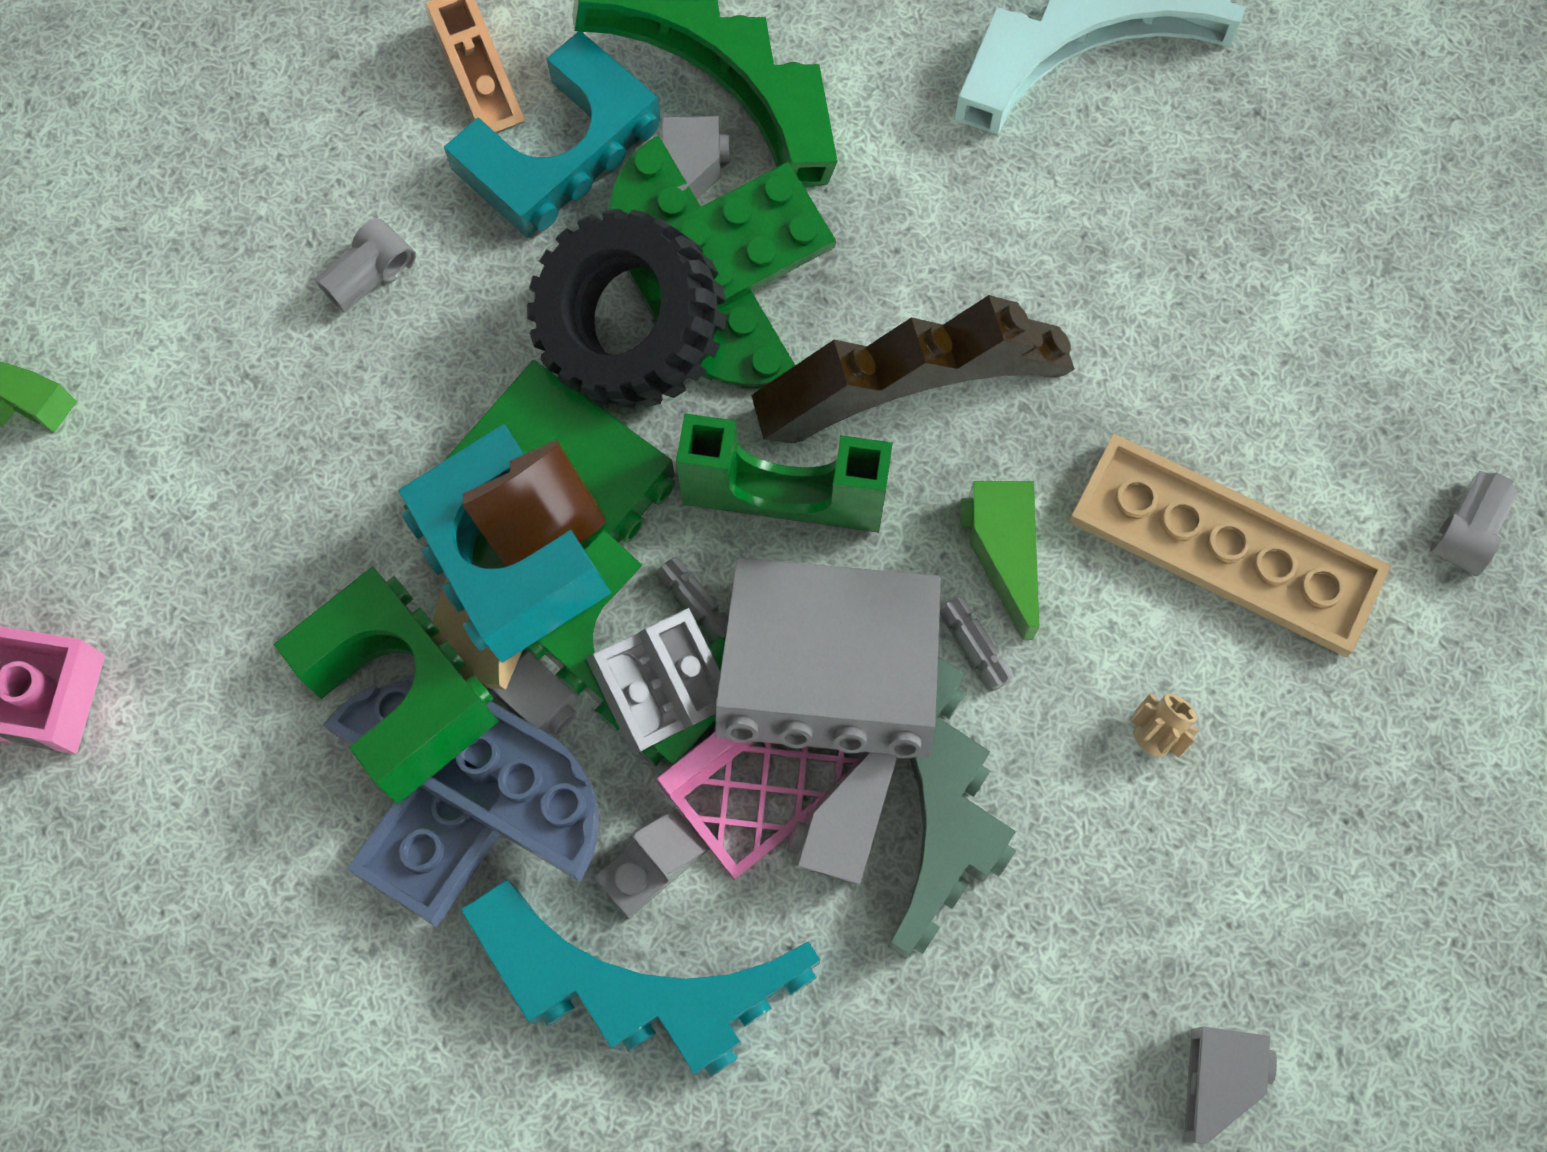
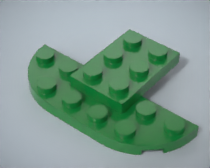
[609,135,836,389]

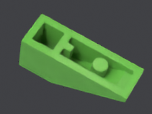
[960,481,1040,640]

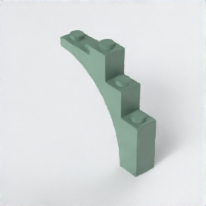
[888,656,1016,959]

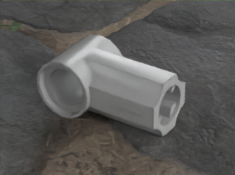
[315,218,416,312]
[1430,471,1519,577]

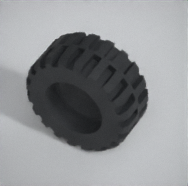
[527,209,726,408]

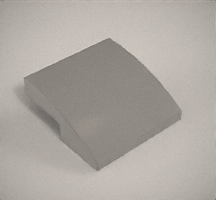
[586,608,721,754]

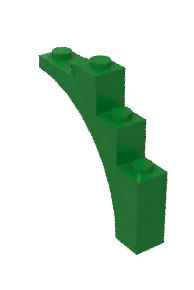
[572,0,838,187]

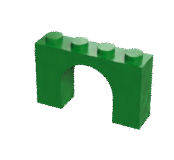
[676,413,893,533]
[525,530,725,767]
[274,566,499,804]

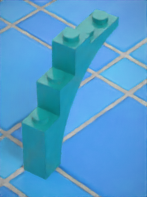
[461,879,821,1078]

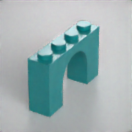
[444,31,661,239]
[398,424,612,663]

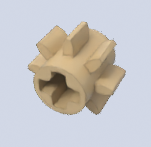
[1131,693,1199,758]

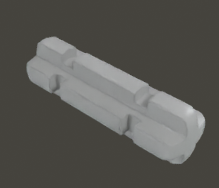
[657,557,729,641]
[940,596,1012,691]

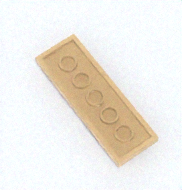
[1068,433,1391,658]

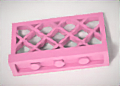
[655,732,857,880]

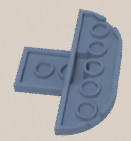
[323,675,599,927]

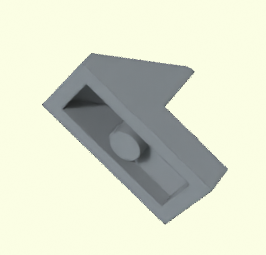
[594,809,710,919]

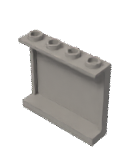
[716,557,941,759]

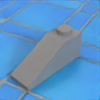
[787,752,897,885]

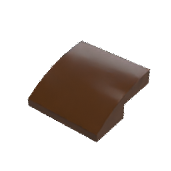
[463,439,606,567]

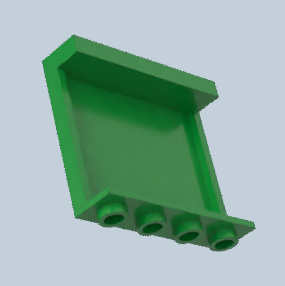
[403,359,675,569]

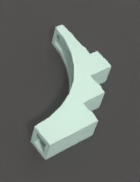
[955,0,1246,135]

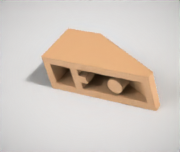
[426,0,525,133]

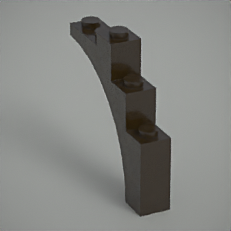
[751,295,1075,443]

